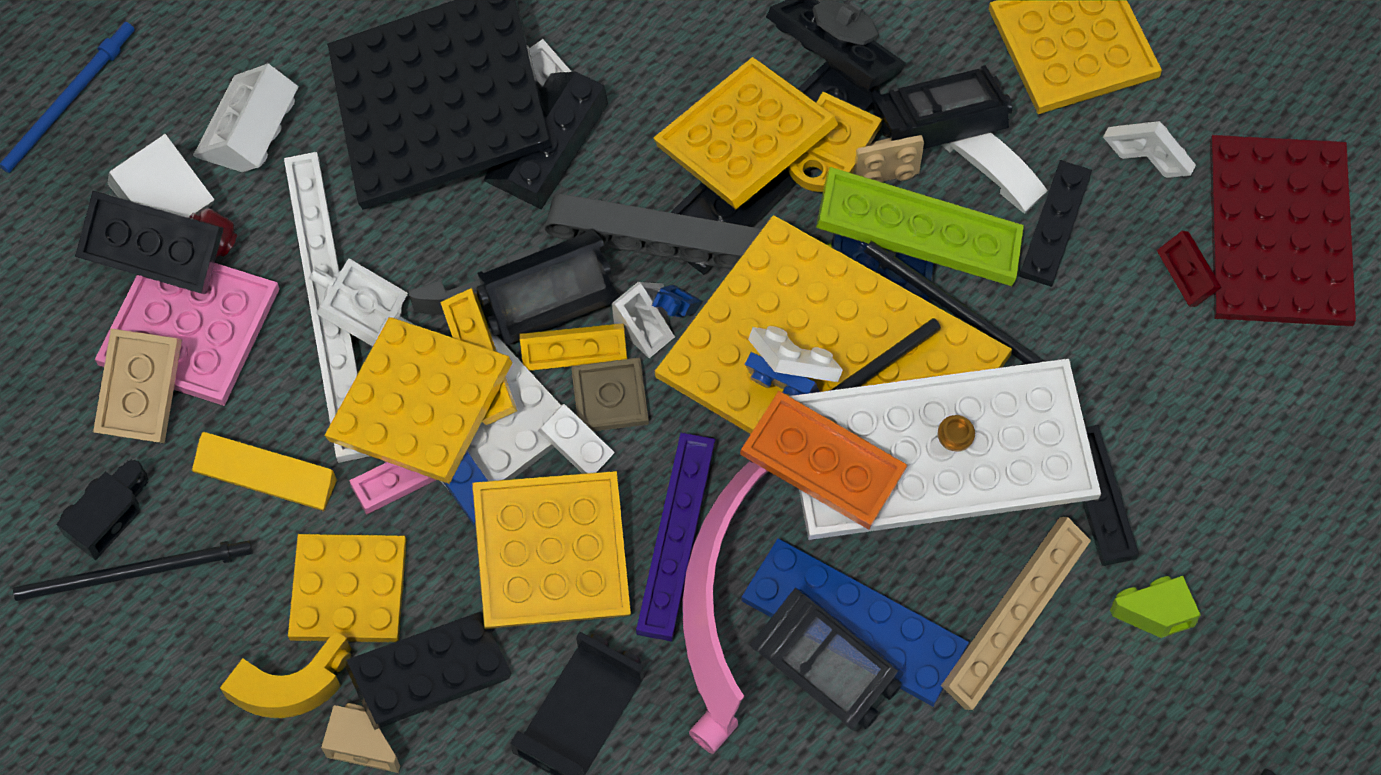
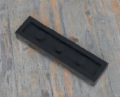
[1019,160,1092,287]
[1082,425,1139,566]

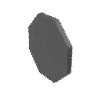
[812,0,878,45]

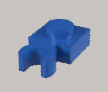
[652,285,702,318]

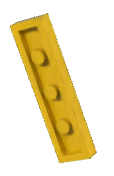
[440,288,517,425]

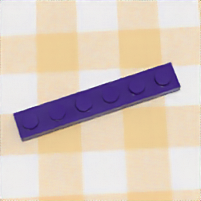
[636,433,715,642]

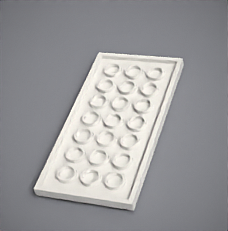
[789,359,1101,540]

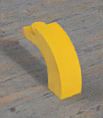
[220,631,352,718]

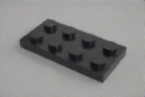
[766,0,906,90]
[75,191,224,294]
[345,611,511,730]

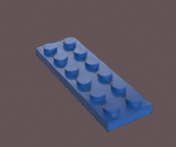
[742,539,969,707]

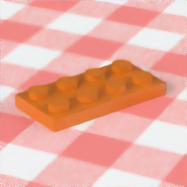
[740,391,907,530]

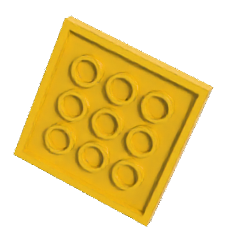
[989,0,1162,114]
[653,57,838,209]
[324,317,513,484]
[472,471,631,629]

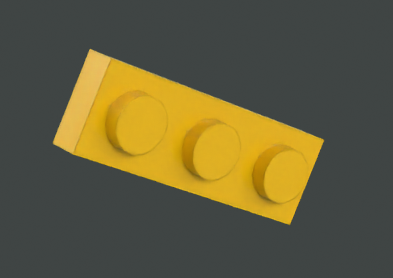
[520,323,627,370]

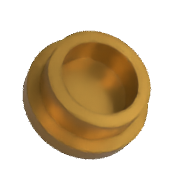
[937,415,975,452]

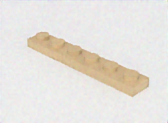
[941,517,1091,710]

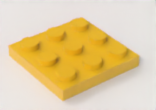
[288,534,407,642]

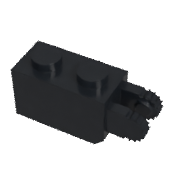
[56,459,149,560]

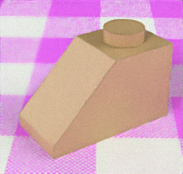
[321,703,400,773]

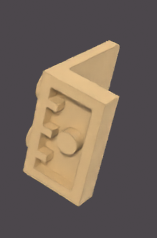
[853,135,924,182]

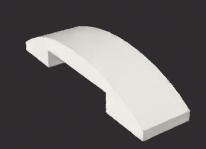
[941,133,1048,214]

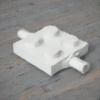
[308,258,417,346]

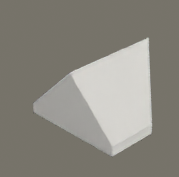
[612,282,675,358]

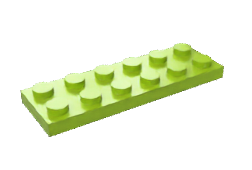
[816,167,1024,286]

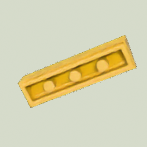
[192,432,337,511]

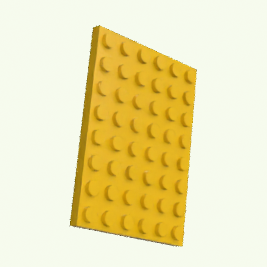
[655,215,1012,434]

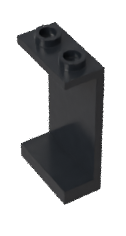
[510,632,645,775]

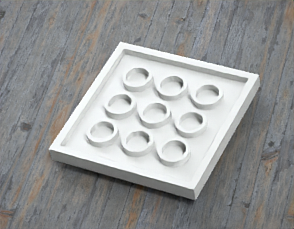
[441,329,561,488]

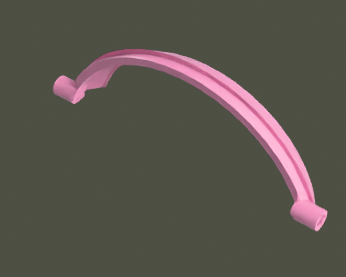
[683,461,768,754]

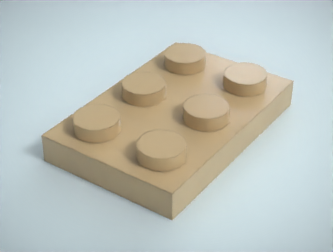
[93,329,182,443]

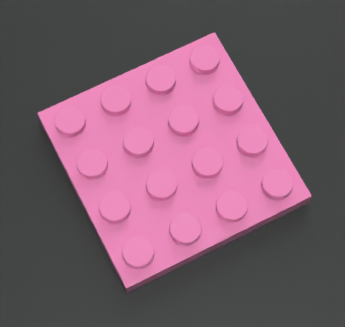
[95,263,280,406]

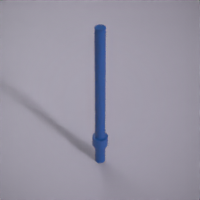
[0,22,135,173]

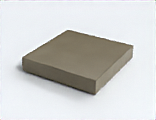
[571,358,649,431]

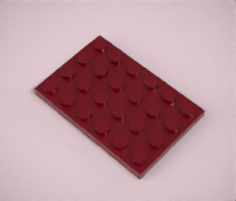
[1210,135,1356,326]

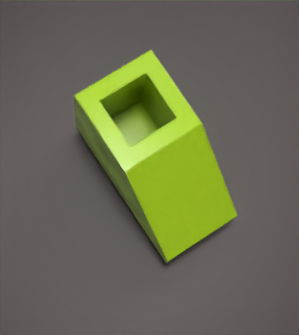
[1110,576,1201,638]

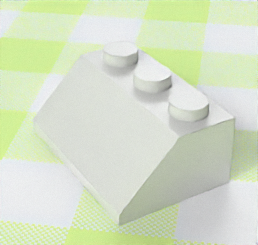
[193,64,299,172]

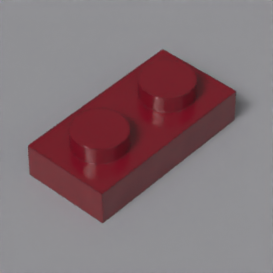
[1157,230,1222,307]

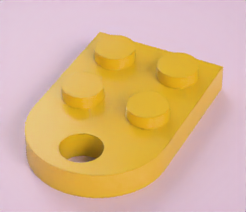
[787,92,882,192]

